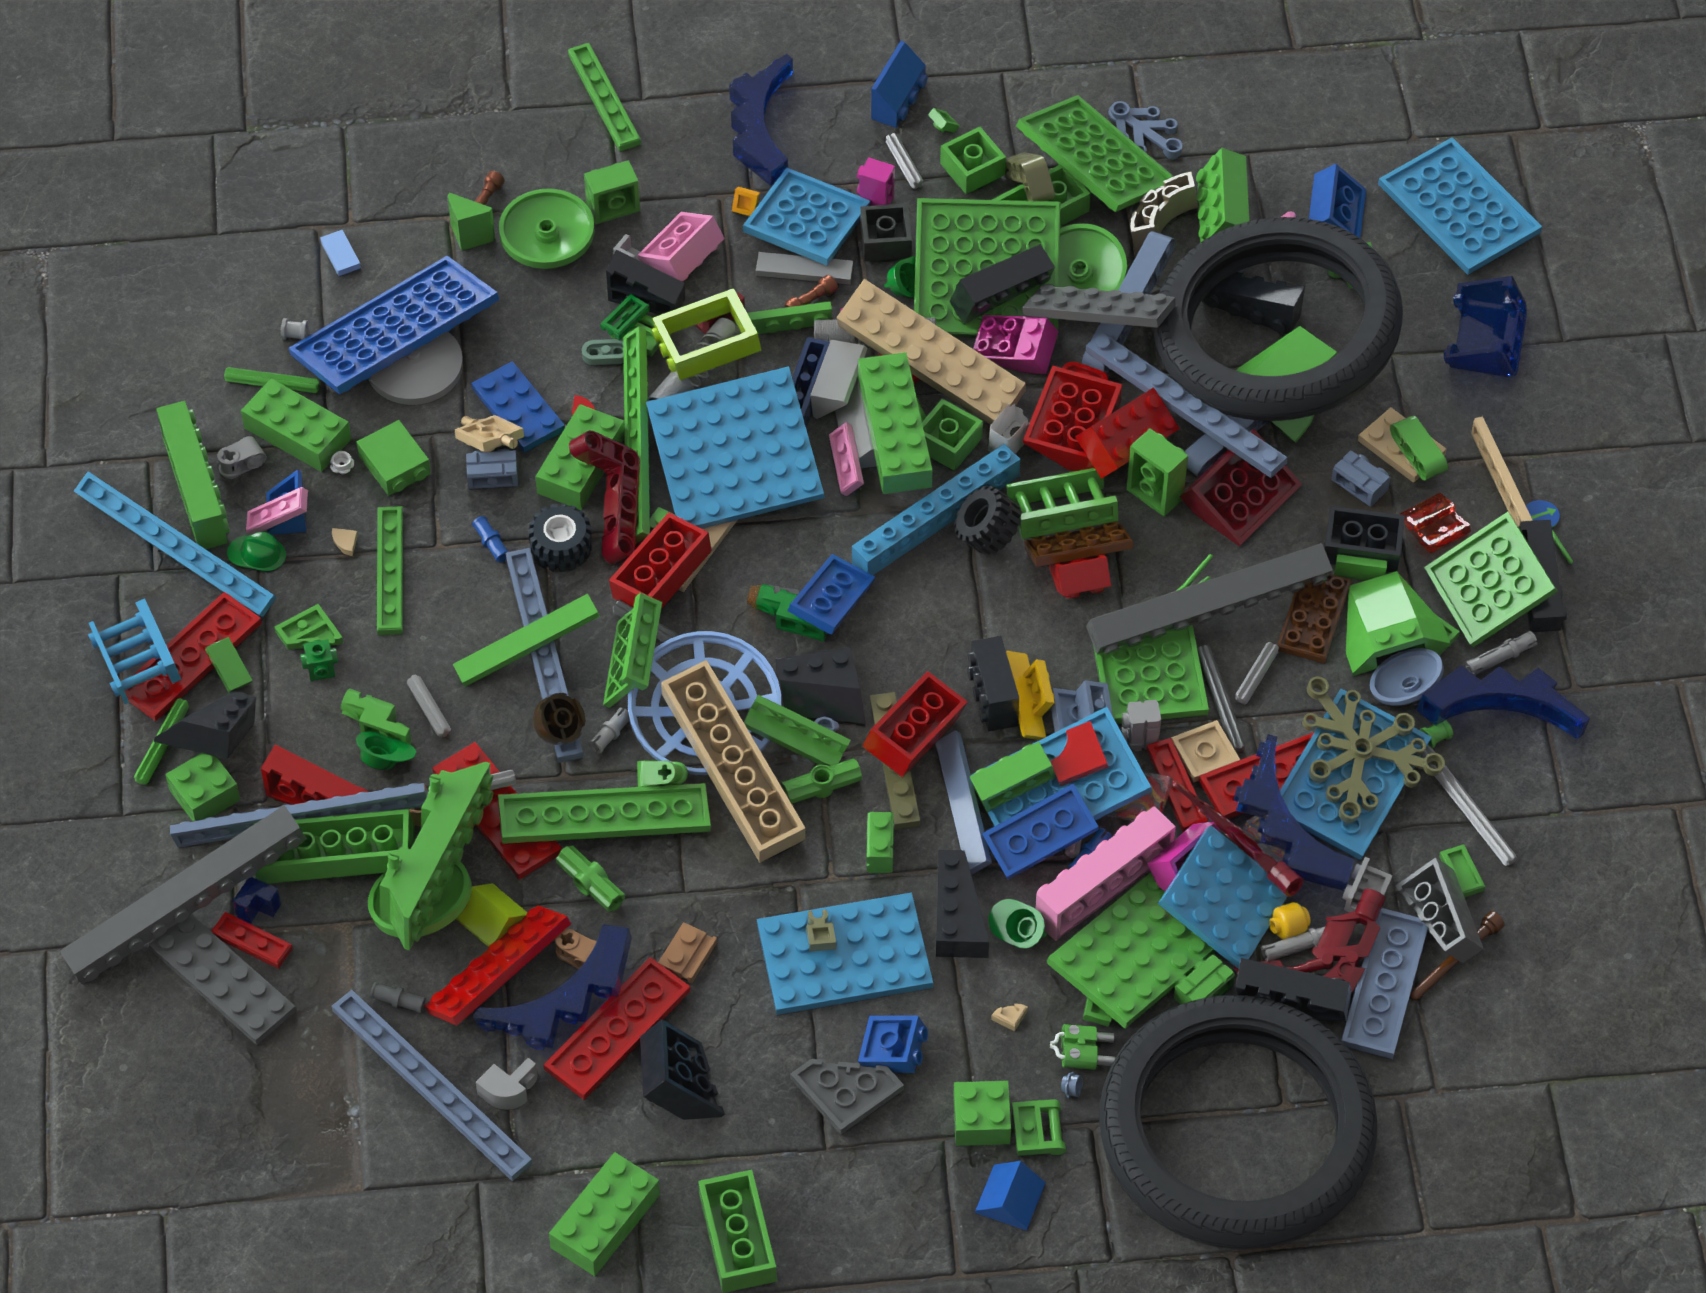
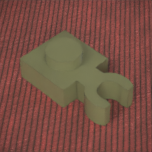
[806,909,836,952]

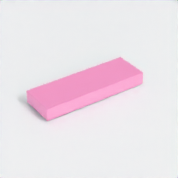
[829,422,864,496]
[246,487,308,535]

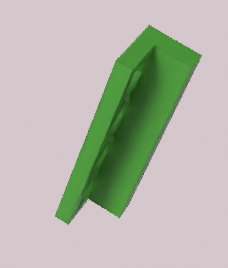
[744,695,851,766]

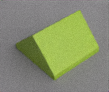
[456,883,527,947]

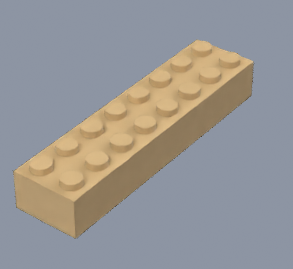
[837,279,1026,425]
[661,660,805,863]

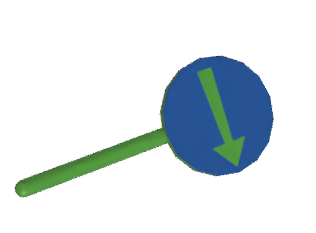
[1526,500,1573,564]

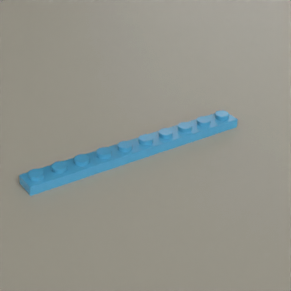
[74,472,277,618]

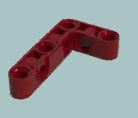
[569,430,640,564]

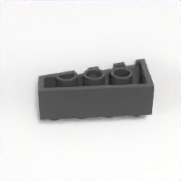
[1395,857,1484,963]

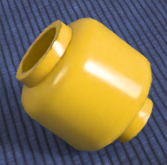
[1269,902,1311,940]

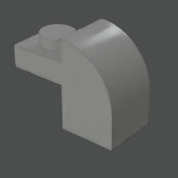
[476,1058,538,1110]

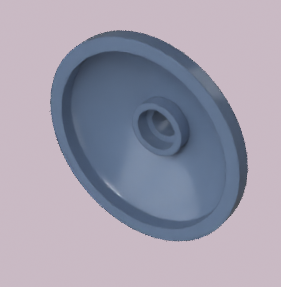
[1370,648,1444,706]

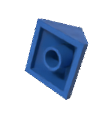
[266,469,306,535]
[975,1161,1046,1231]

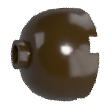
[533,693,586,745]

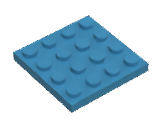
[743,168,870,266]
[1158,825,1287,969]

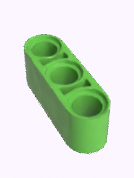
[1390,415,1448,480]

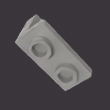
[1342,857,1393,912]

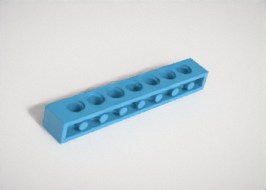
[852,444,1020,575]

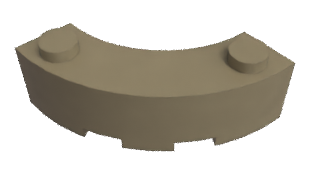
[1130,171,1198,253]

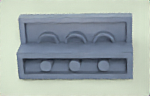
[1051,681,1113,732]

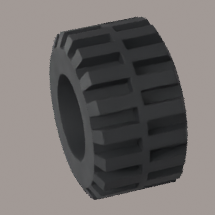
[954,486,1021,555]

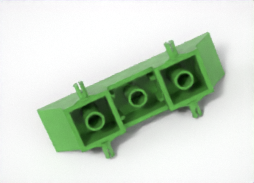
[380,762,493,951]

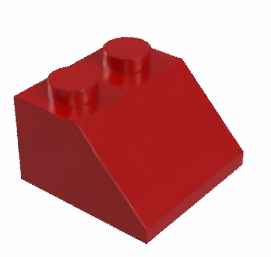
[1049,554,1111,598]

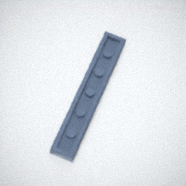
[936,730,992,875]

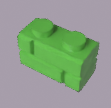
[867,812,894,873]
[1174,955,1235,1004]

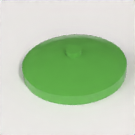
[499,189,595,269]
[1059,224,1128,291]
[368,862,472,938]

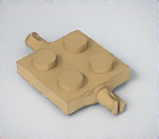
[455,415,524,452]

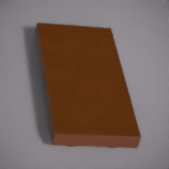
[1024,521,1133,567]
[1277,574,1352,664]

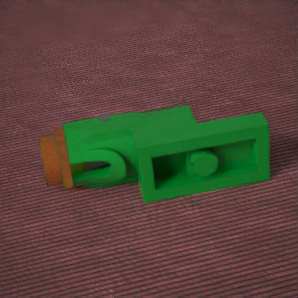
[747,584,827,642]

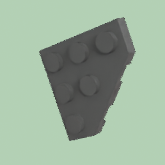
[790,1059,904,1135]

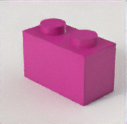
[857,157,895,206]

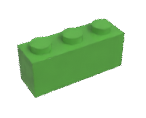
[970,742,1056,812]

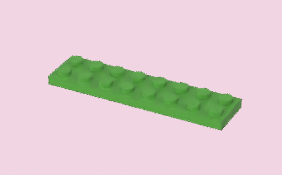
[498,783,711,843]

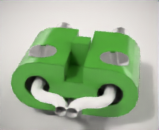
[1050,1024,1115,1070]

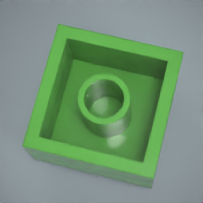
[940,127,1006,194]
[584,160,640,224]
[922,399,983,471]
[165,753,240,822]
[953,1081,1011,1146]

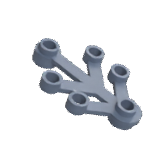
[1108,101,1182,160]

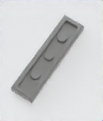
[756,252,853,284]

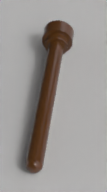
[1410,911,1505,1000]

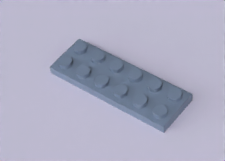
[1341,908,1428,1059]

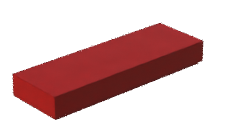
[211,912,293,969]

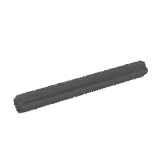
[1197,645,1246,753]

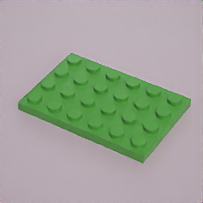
[1016,95,1174,212]
[1047,873,1216,1029]

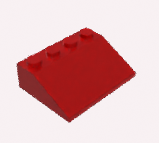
[1023,366,1123,472]

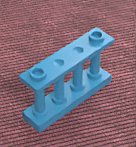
[88,599,182,704]

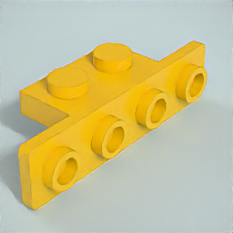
[1006,651,1055,740]

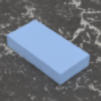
[320,230,361,276]

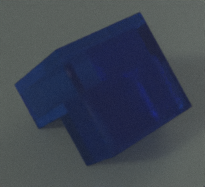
[233,877,281,924]

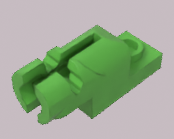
[341,688,412,744]

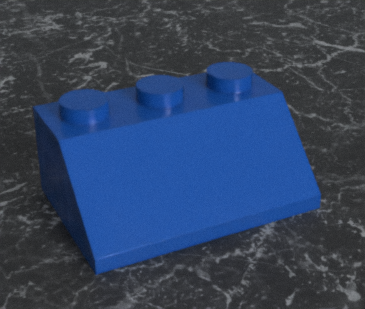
[871,41,928,128]
[1309,164,1366,238]

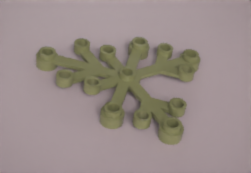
[1302,676,1445,823]

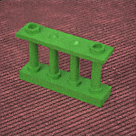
[1006,468,1118,539]

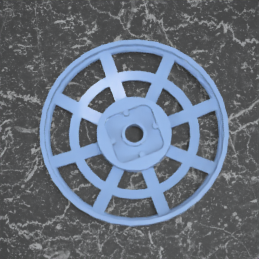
[628,631,781,775]

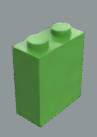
[356,420,431,496]

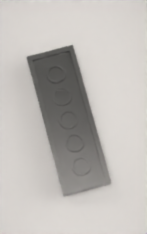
[1022,284,1176,328]
[148,914,296,1045]

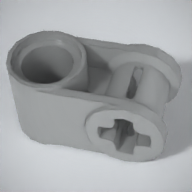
[217,436,267,479]

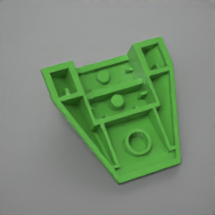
[1236,326,1338,443]
[1346,571,1451,676]

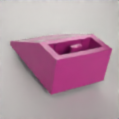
[973,315,1059,374]

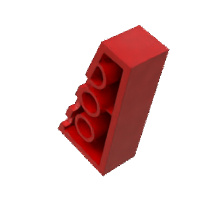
[261,744,368,805]

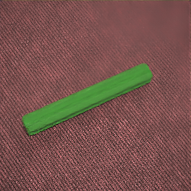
[224,367,320,393]
[134,698,189,785]

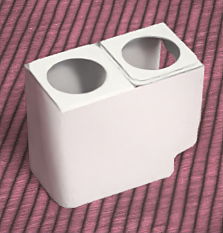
[988,404,1029,454]

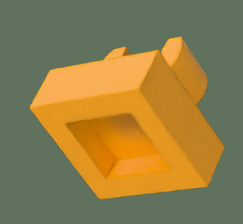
[732,187,760,216]

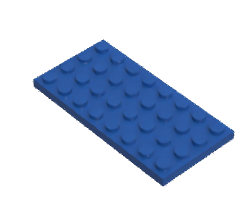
[289,256,500,394]

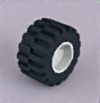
[529,503,592,572]

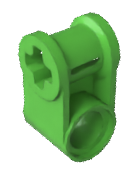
[637,760,688,787]

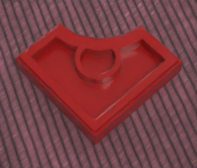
[1051,721,1109,786]

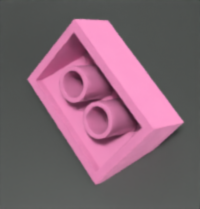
[637,212,725,281]

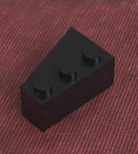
[606,249,685,315]

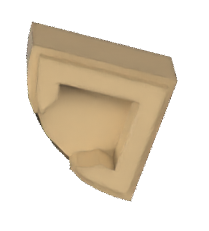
[332,528,358,556]
[991,1004,1028,1031]

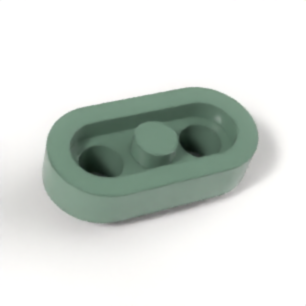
[582,339,624,365]

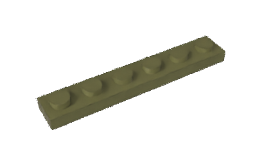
[870,692,920,830]

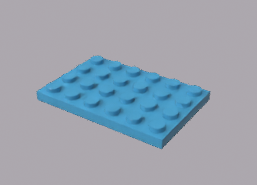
[1378,137,1542,275]
[1269,689,1432,860]
[972,707,1153,826]
[757,893,933,1015]

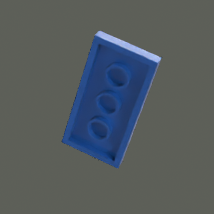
[471,361,565,453]
[788,554,875,635]
[982,783,1099,880]

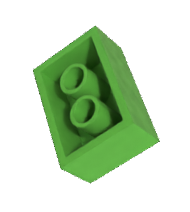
[1127,428,1188,517]

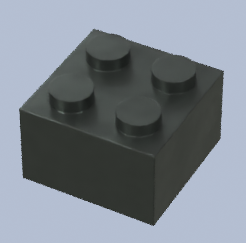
[860,203,912,262]

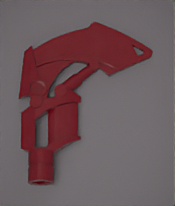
[1172,780,1303,897]
[1234,889,1386,993]

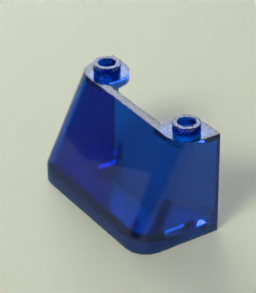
[1444,276,1527,377]

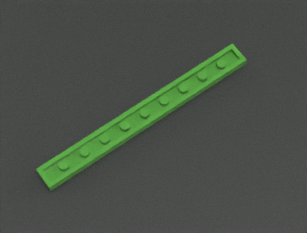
[623,326,650,544]

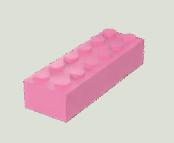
[1036,806,1176,941]

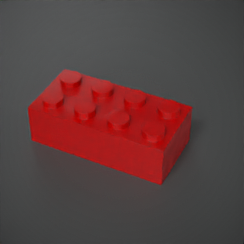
[1075,387,1180,479]
[609,512,712,609]
[862,671,968,778]

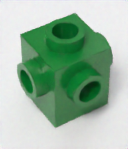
[300,639,338,681]

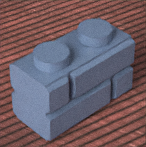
[466,449,518,489]
[1331,450,1390,507]

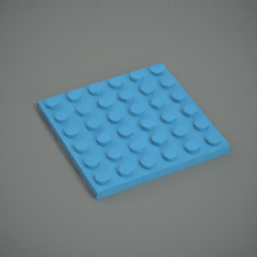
[646,366,825,529]

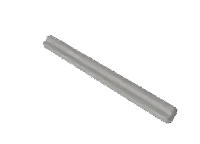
[1421,745,1517,866]

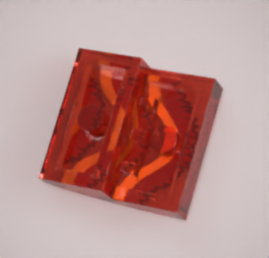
[1400,493,1471,553]

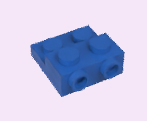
[858,1016,928,1073]

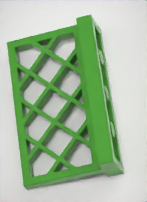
[603,592,662,708]

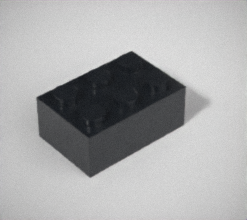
[1324,506,1405,572]
[967,636,1020,732]

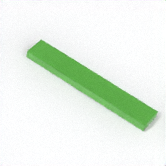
[568,43,641,152]
[377,506,403,635]
[453,594,600,687]

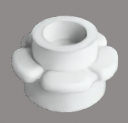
[330,451,354,474]

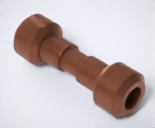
[474,171,505,205]
[784,275,838,308]

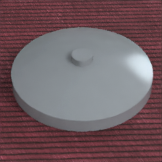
[368,332,463,405]

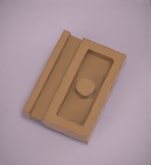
[658,922,717,984]

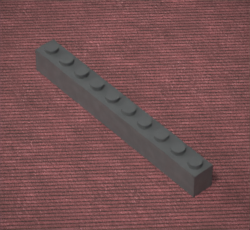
[1086,543,1333,654]
[60,805,306,985]

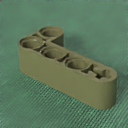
[1005,152,1055,201]

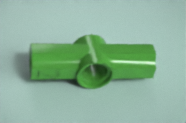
[782,758,862,804]
[556,845,625,912]

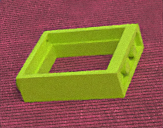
[651,288,762,380]

